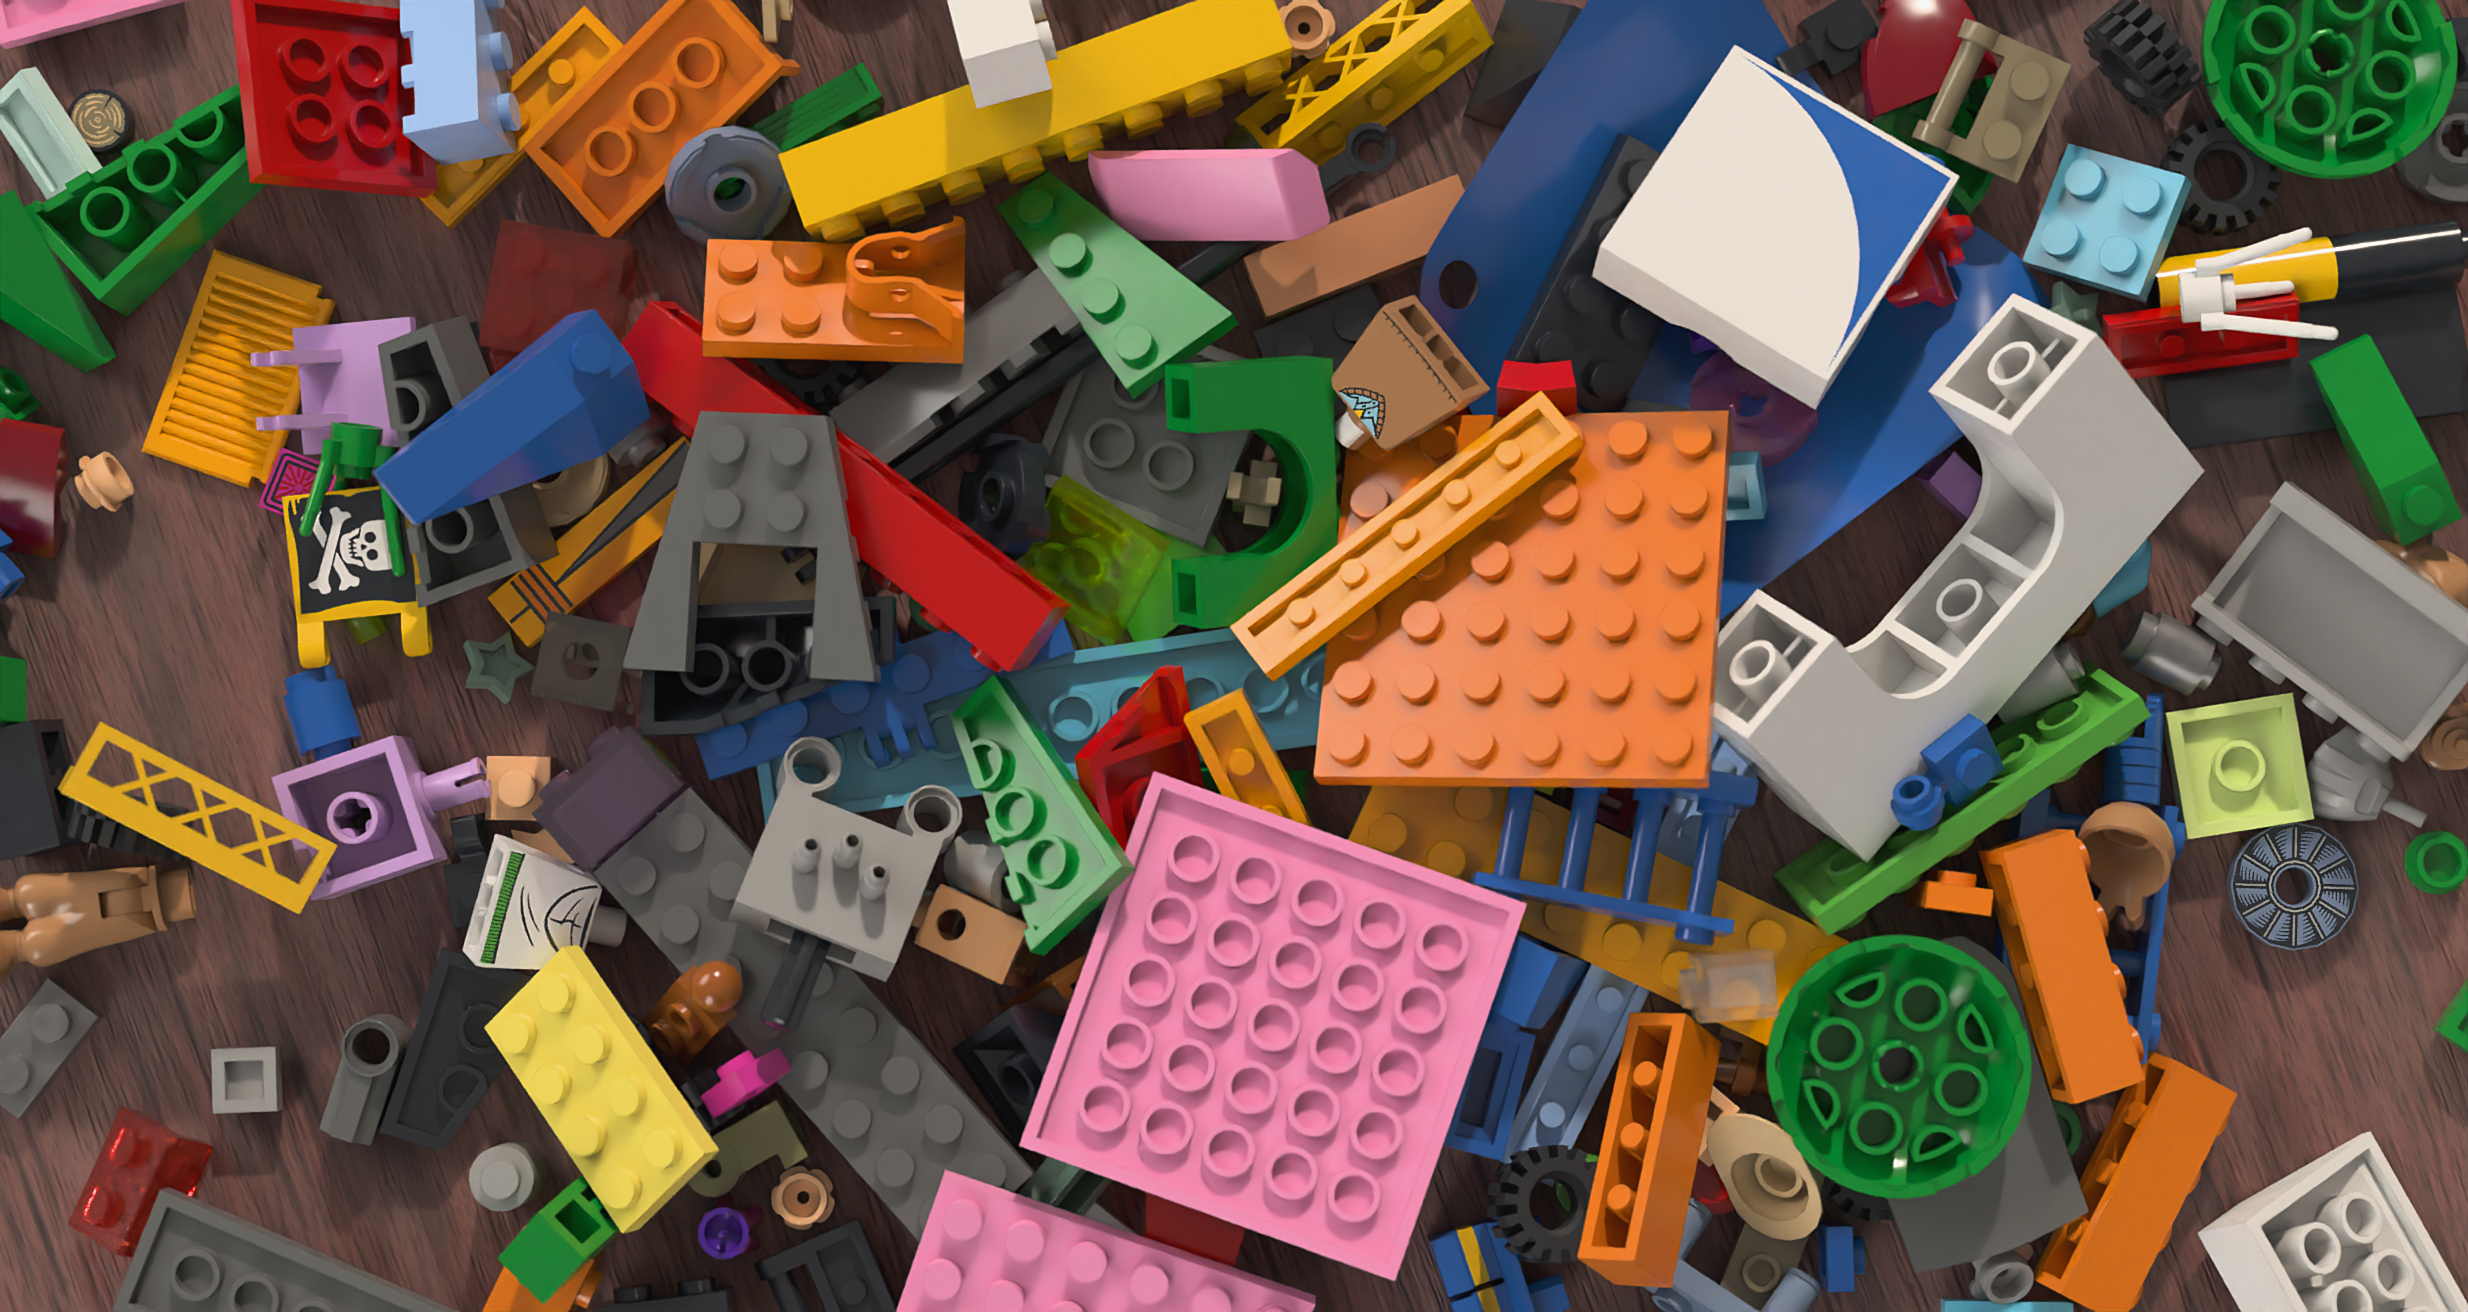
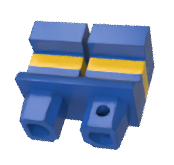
[1427,1215,1571,1312]

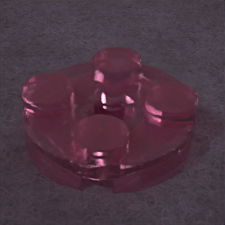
[1687,350,1818,467]

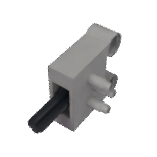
[728,736,963,1033]

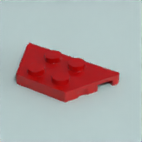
[1074,665,1205,853]

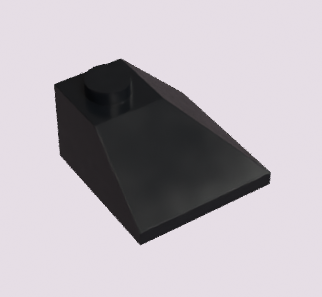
[1463,0,1582,131]
[952,1004,1065,1154]

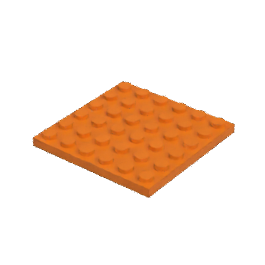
[1314,411,1733,788]

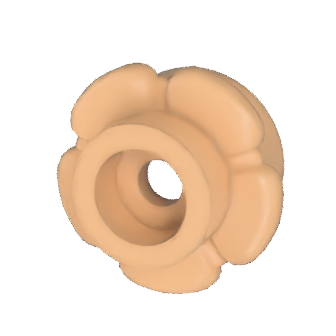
[1278,0,1335,59]
[75,451,134,512]
[771,1166,835,1230]

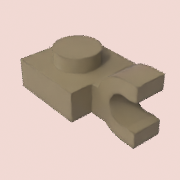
[1226,460,1281,532]

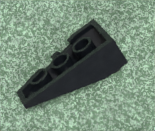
[641,596,896,737]

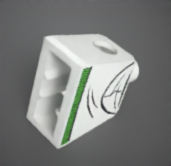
[462,834,627,970]

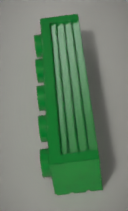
[714,62,885,200]

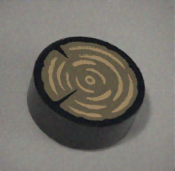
[67,89,135,155]

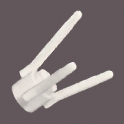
[2178,227,2338,340]

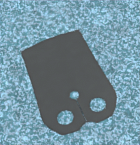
[1879,935,2089,1274]

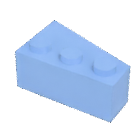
[400,0,521,166]

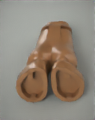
[0,865,197,985]

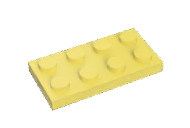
[484,945,720,1234]

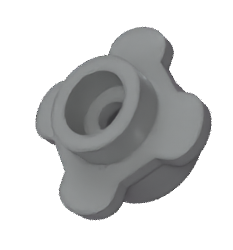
[1969,1243,2034,1304]

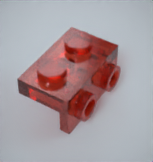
[68,1107,213,1258]

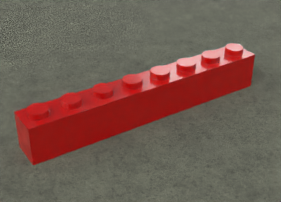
[621,301,1071,672]

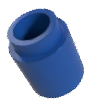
[282,666,362,762]

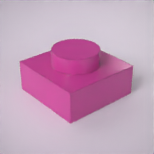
[700,1047,792,1119]

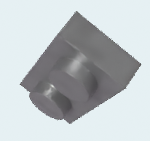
[0,977,105,1119]

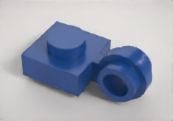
[1890,714,2005,831]

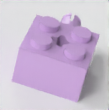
[271,735,492,900]

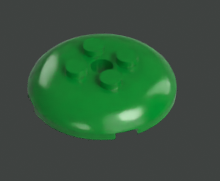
[2200,0,2457,179]
[1766,935,2032,1199]

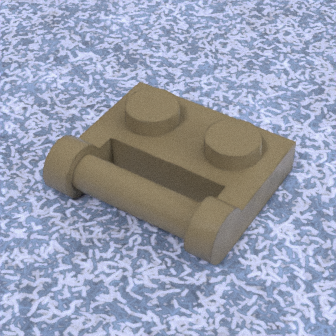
[1911,19,2072,184]

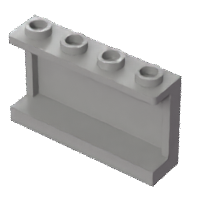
[2191,481,2468,763]

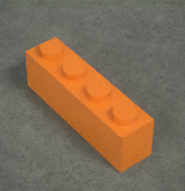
[1978,829,2145,1104]
[1577,1013,1722,1288]
[2033,1051,2238,1312]

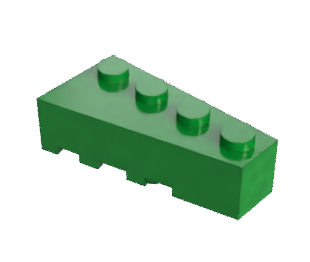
[24,82,267,317]

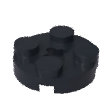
[959,433,1051,562]

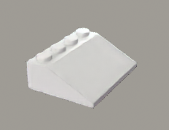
[2197,1131,2468,1312]

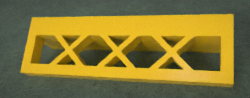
[1234,0,1494,168]
[58,722,338,915]

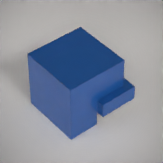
[1443,1021,1536,1161]

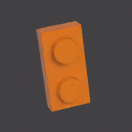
[1905,870,1994,916]

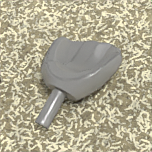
[2306,725,2428,828]

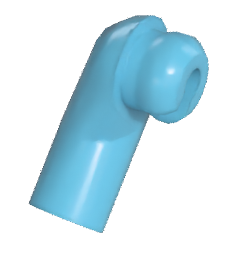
[2093,537,2152,619]

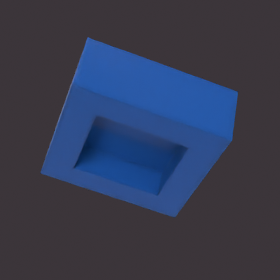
[1818,1221,1865,1292]

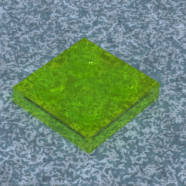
[1015,474,1172,646]

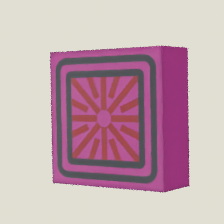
[258,447,336,516]

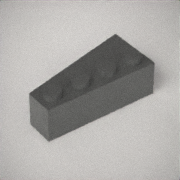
[378,315,560,608]

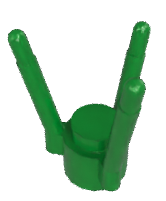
[299,421,405,577]

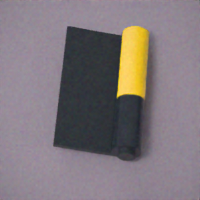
[2146,220,2468,450]

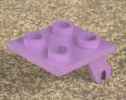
[250,317,416,455]

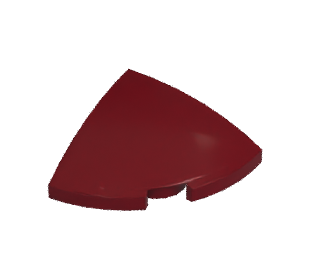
[1861,0,1998,119]

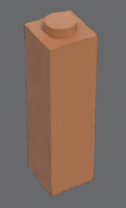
[1243,174,1466,325]

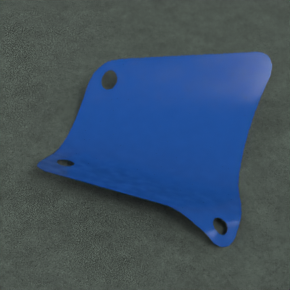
[1420,0,2052,620]

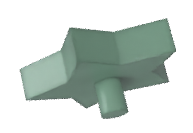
[2049,281,2103,339]
[462,631,536,705]

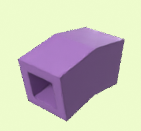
[1913,449,1982,524]

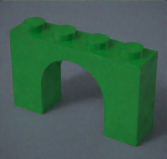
[1165,356,1342,629]

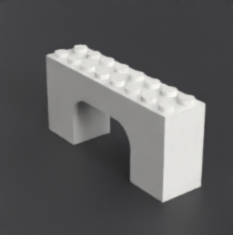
[1713,293,2204,863]

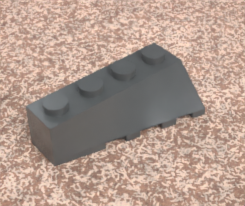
[828,267,1083,466]

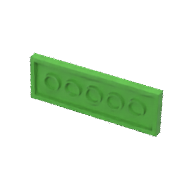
[1773,660,2151,936]

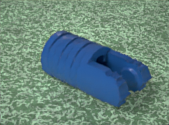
[2101,693,2165,810]

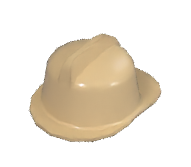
[1706,1113,1825,1241]

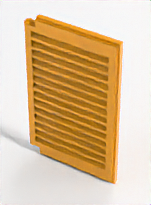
[141,249,336,489]

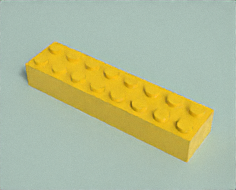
[778,0,1292,243]

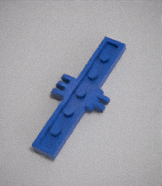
[694,590,1075,781]

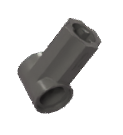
[319,1013,412,1146]

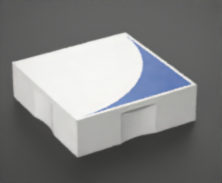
[1592,45,1960,409]

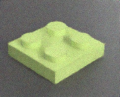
[2163,693,2314,840]

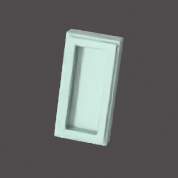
[0,67,103,200]

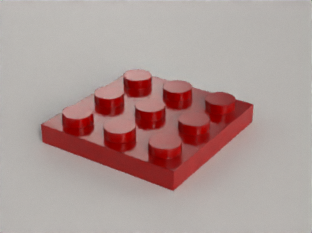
[230,0,438,198]

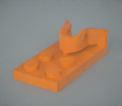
[523,0,802,242]
[702,215,966,364]

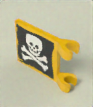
[282,486,434,669]

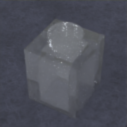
[1678,947,1779,1023]

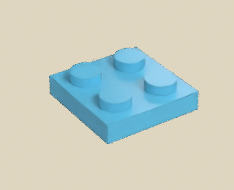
[2022,143,2192,302]

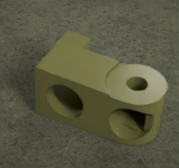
[688,1096,816,1197]

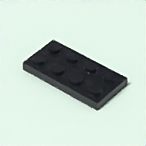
[1503,134,1666,413]

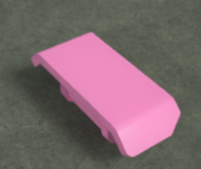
[1088,149,1330,241]

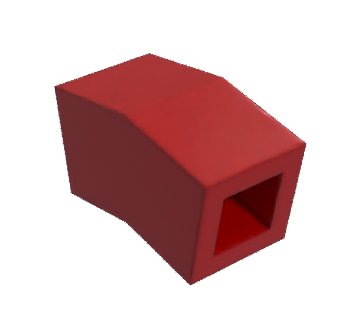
[1496,360,1577,418]

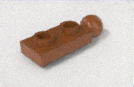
[642,960,743,1068]

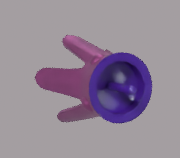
[698,1193,764,1260]

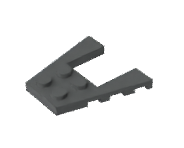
[623,411,881,682]

